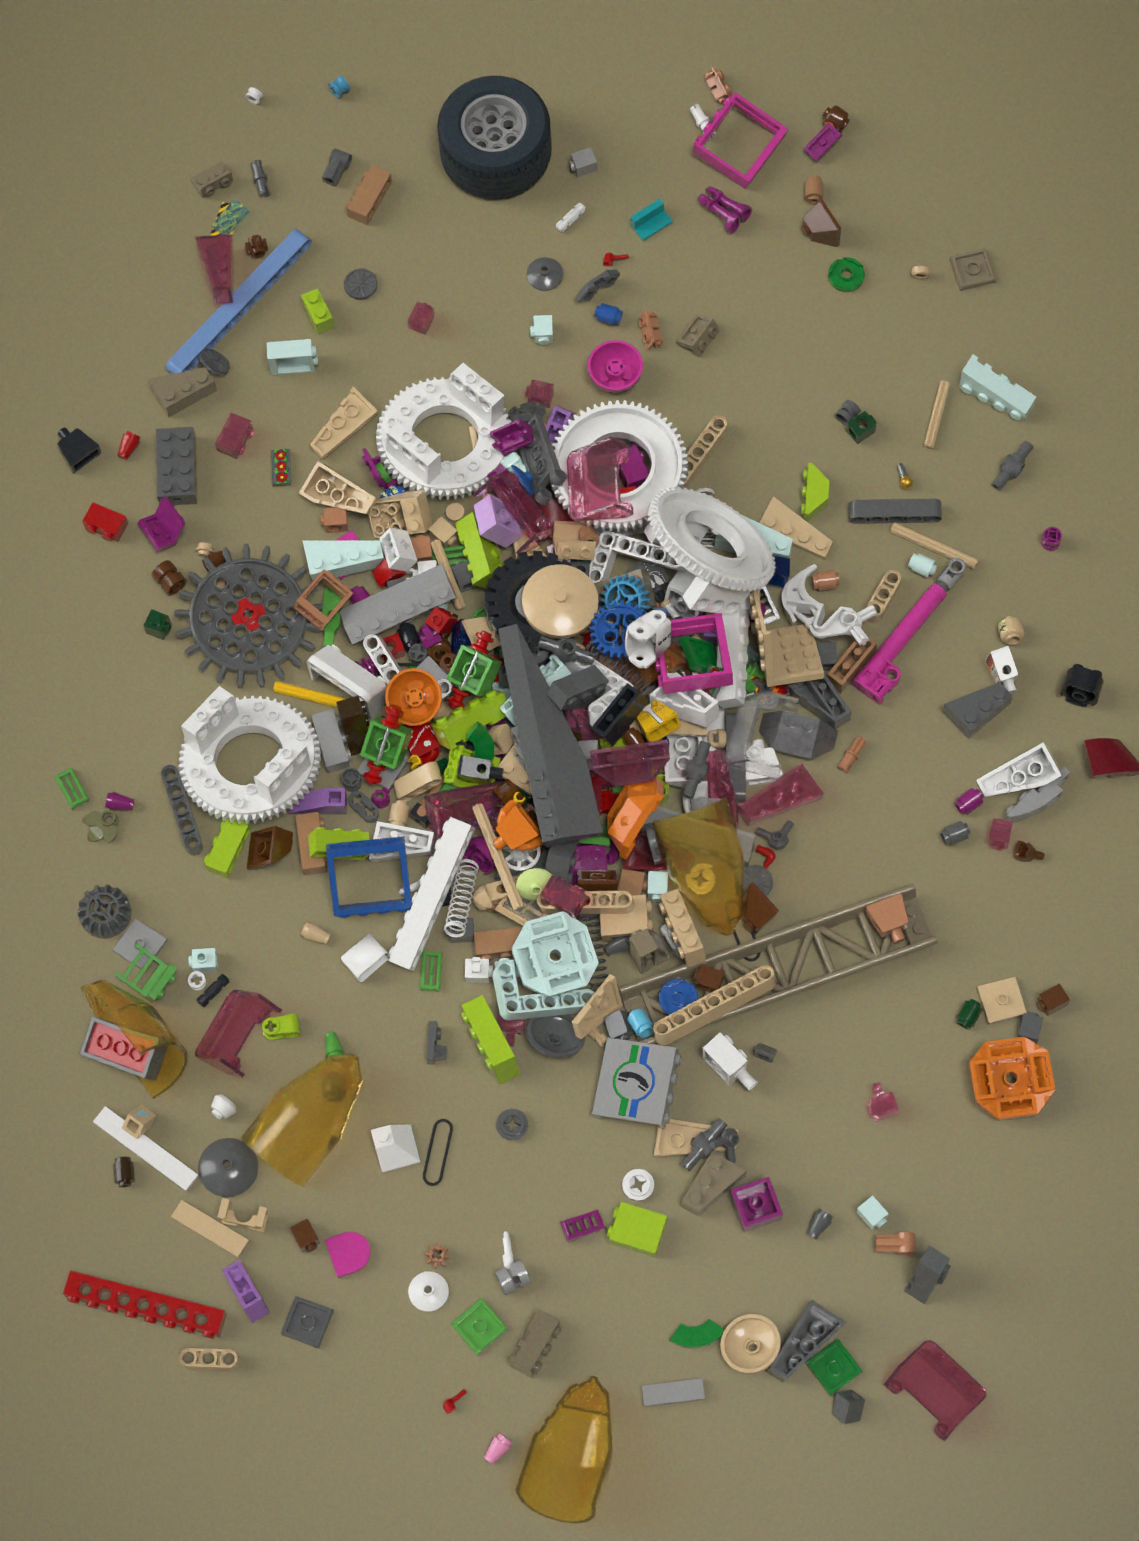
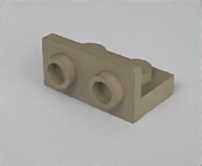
[191,161,233,198]
[676,313,719,357]

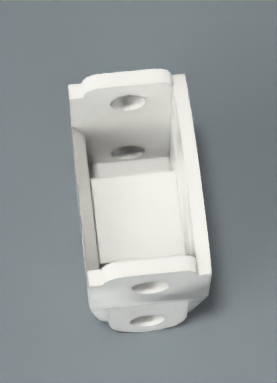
[625,610,671,669]

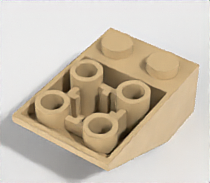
[368,490,433,538]

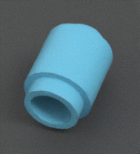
[627,1009,654,1038]

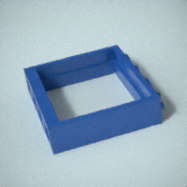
[326,836,412,918]

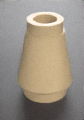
[300,921,331,944]

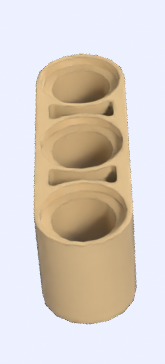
[867,570,901,623]
[393,762,442,802]
[179,1348,240,1371]

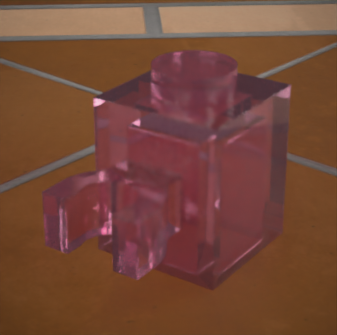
[497,1009,526,1047]
[867,1082,899,1122]

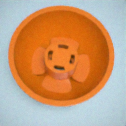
[385,668,442,726]

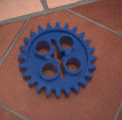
[589,600,645,661]

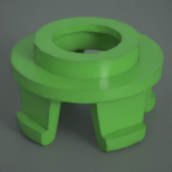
[745,662,765,693]

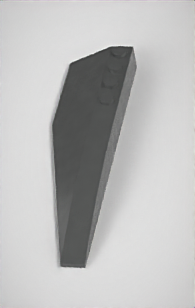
[498,624,603,848]

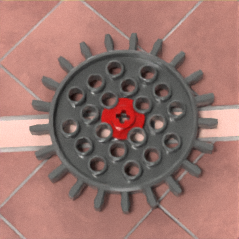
[174,544,322,688]

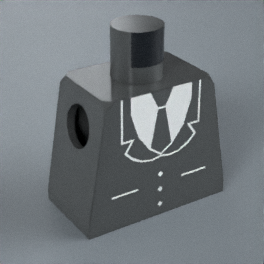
[627,555,669,602]

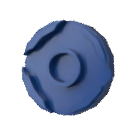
[659,979,698,1015]

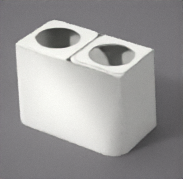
[341,934,390,983]

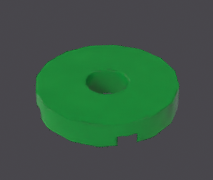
[828,257,865,292]

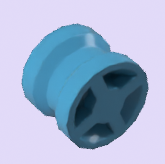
[328,75,351,98]

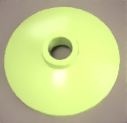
[516,868,555,901]

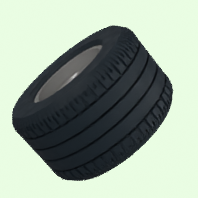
[437,75,552,199]

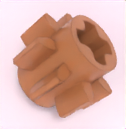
[425,1243,450,1269]

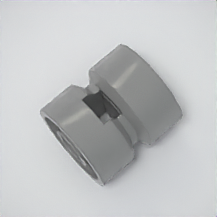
[495,1260,531,1295]

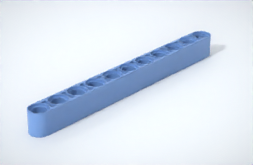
[165,229,311,374]

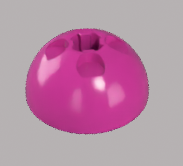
[588,340,643,393]

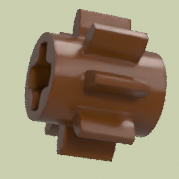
[245,235,268,258]

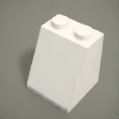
[664,569,703,618]

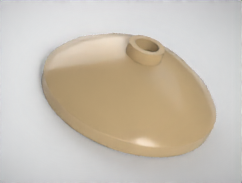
[721,1314,781,1374]

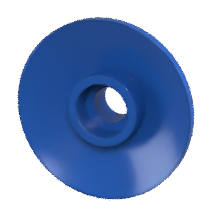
[511,465,534,497]

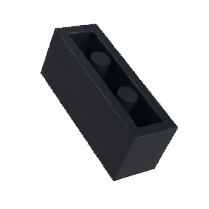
[591,683,649,747]

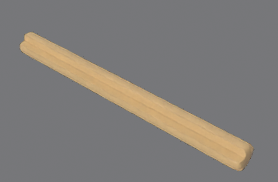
[472,803,524,910]

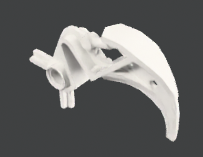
[781,564,877,646]

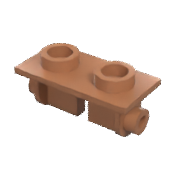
[705,66,733,104]
[639,309,663,350]

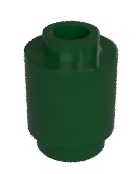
[956,999,983,1030]

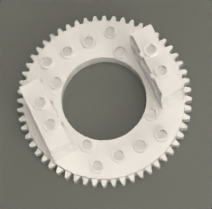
[376,363,512,500]
[550,400,688,538]
[644,487,776,615]
[179,686,321,824]

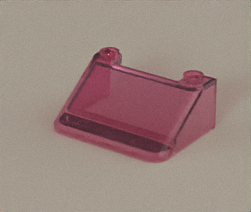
[567,437,634,521]
[884,1340,986,1441]

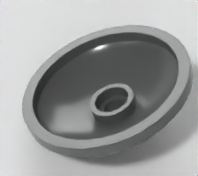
[526,1015,585,1058]
[198,1138,258,1197]

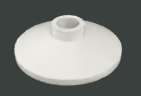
[408,1271,449,1312]

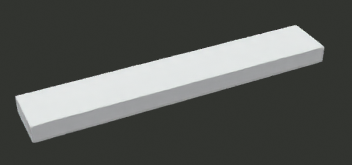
[93,1106,199,1192]

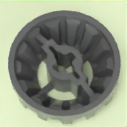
[77,884,132,939]

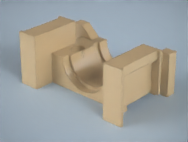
[217,1198,269,1233]

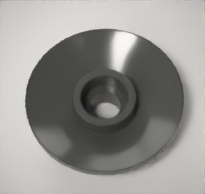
[527,257,563,291]

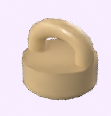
[707,729,726,748]

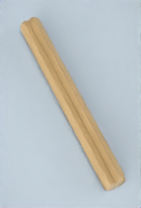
[890,522,978,569]

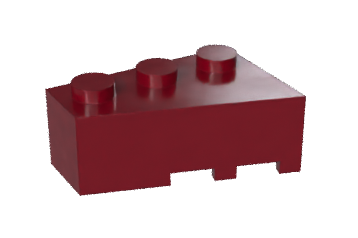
[623,833,692,876]

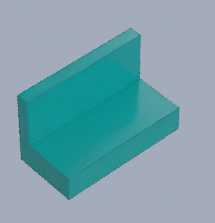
[630,198,673,241]

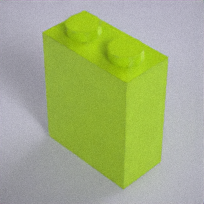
[607,1201,667,1258]

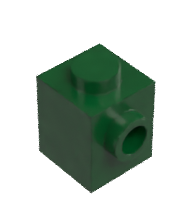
[143,609,172,640]

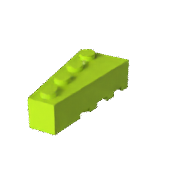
[455,512,503,589]
[461,995,520,1085]

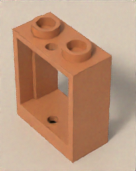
[293,569,353,631]

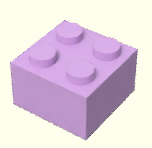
[474,494,522,548]

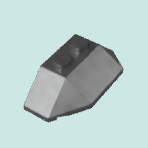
[759,711,838,760]

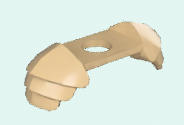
[473,875,523,911]

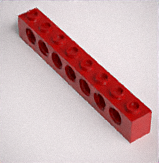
[63,1270,227,1339]

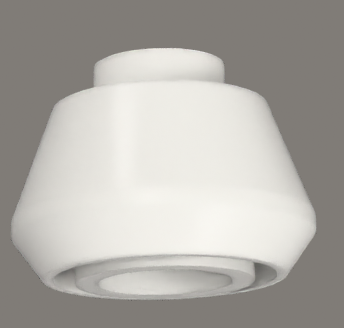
[211,1094,236,1120]

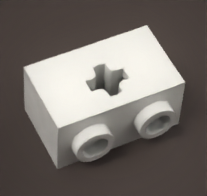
[379,527,417,572]

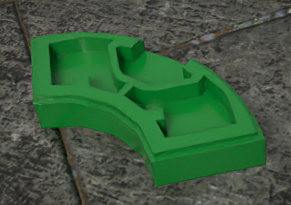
[466,721,495,761]
[669,1319,725,1348]

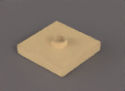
[977,977,1027,1025]

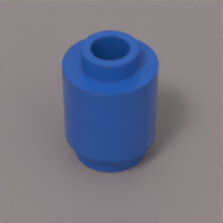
[594,303,623,325]

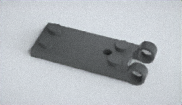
[519,414,567,505]

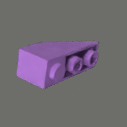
[289,788,347,814]

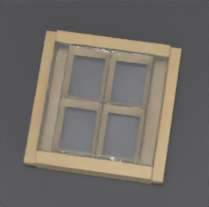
[495,897,551,926]

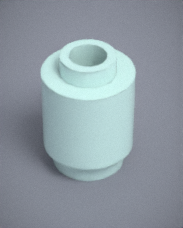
[908,553,937,578]

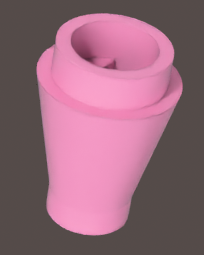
[484,1433,512,1465]

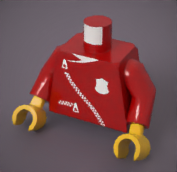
[398,721,442,770]

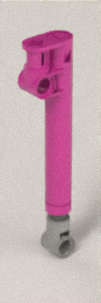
[851,558,966,704]

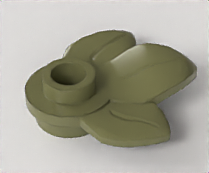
[82,810,118,843]

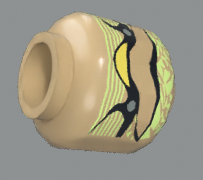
[998,616,1025,645]

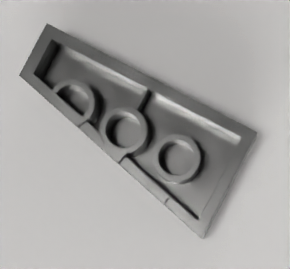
[766,1300,847,1382]

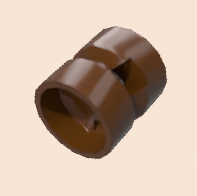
[152,560,187,596]

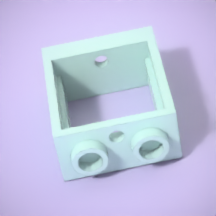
[267,339,318,375]

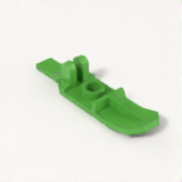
[322,586,342,647]

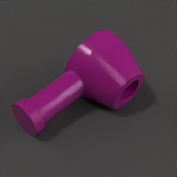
[371,778,398,809]

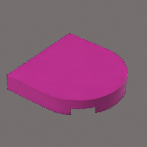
[325,1232,371,1278]

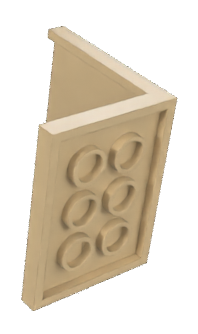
[748,589,824,687]

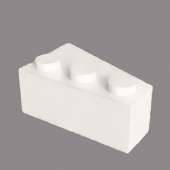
[649,672,719,727]
[369,821,436,862]

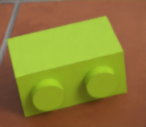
[301,288,335,335]

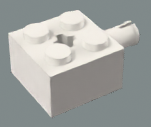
[702,1032,758,1091]

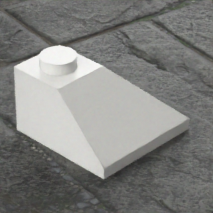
[371,1124,421,1173]

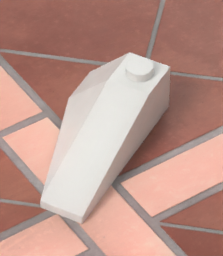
[976,742,1062,797]

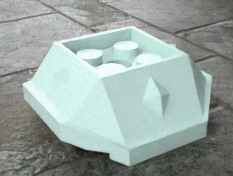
[511,911,599,998]

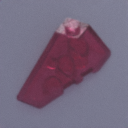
[707,749,739,829]
[424,781,502,839]

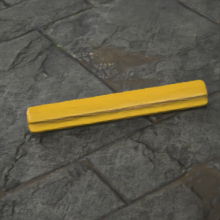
[273,681,346,708]

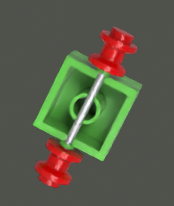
[446,630,502,709]
[360,704,413,785]

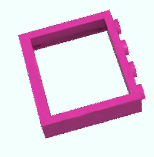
[692,92,788,189]
[655,613,733,694]

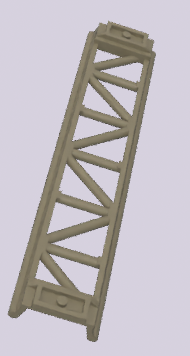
[619,883,938,1044]

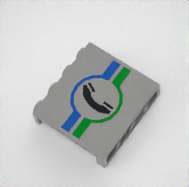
[592,1037,682,1129]

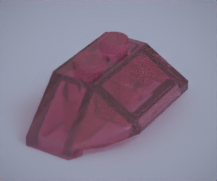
[590,739,670,786]

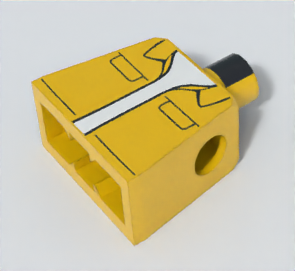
[636,700,681,745]

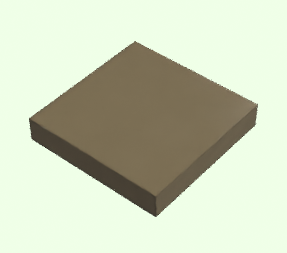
[950,248,996,291]

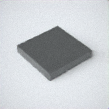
[281,1296,334,1349]

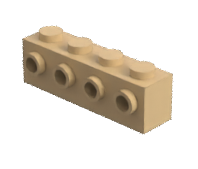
[658,889,706,967]

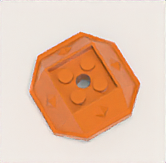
[606,778,664,859]
[969,1037,1055,1121]

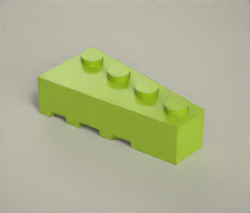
[431,689,507,750]

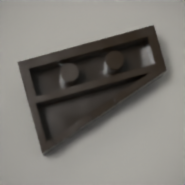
[336,696,370,756]

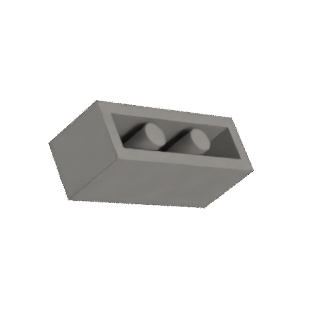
[311,709,352,773]

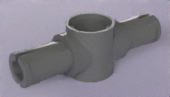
[992,441,1033,491]
[537,636,596,665]
[682,741,711,799]
[681,1118,727,1172]

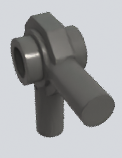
[756,820,794,850]
[709,1128,739,1163]

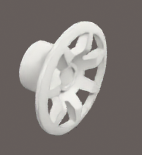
[503,845,541,871]

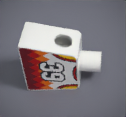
[985,646,1018,693]

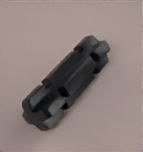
[197,974,230,1007]

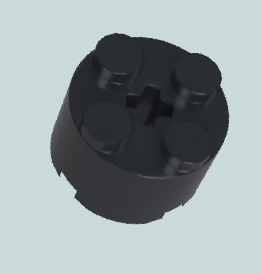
[1060,664,1104,707]

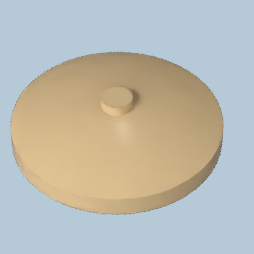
[522,564,598,639]

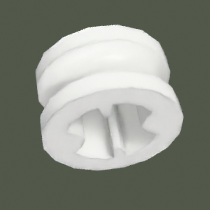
[245,87,263,105]
[188,971,206,991]

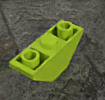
[801,462,830,522]

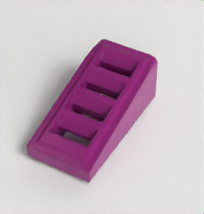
[561,1210,606,1243]

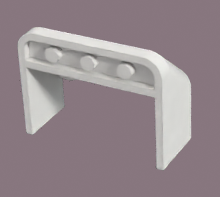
[306,645,387,720]

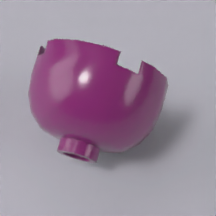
[463,836,496,875]

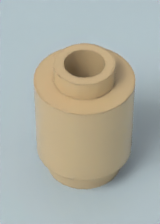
[388,800,410,827]

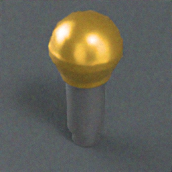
[897,463,913,489]

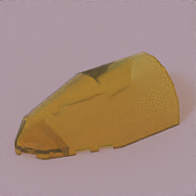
[652,797,744,936]
[81,980,188,1099]
[241,1054,363,1187]
[516,1376,613,1524]

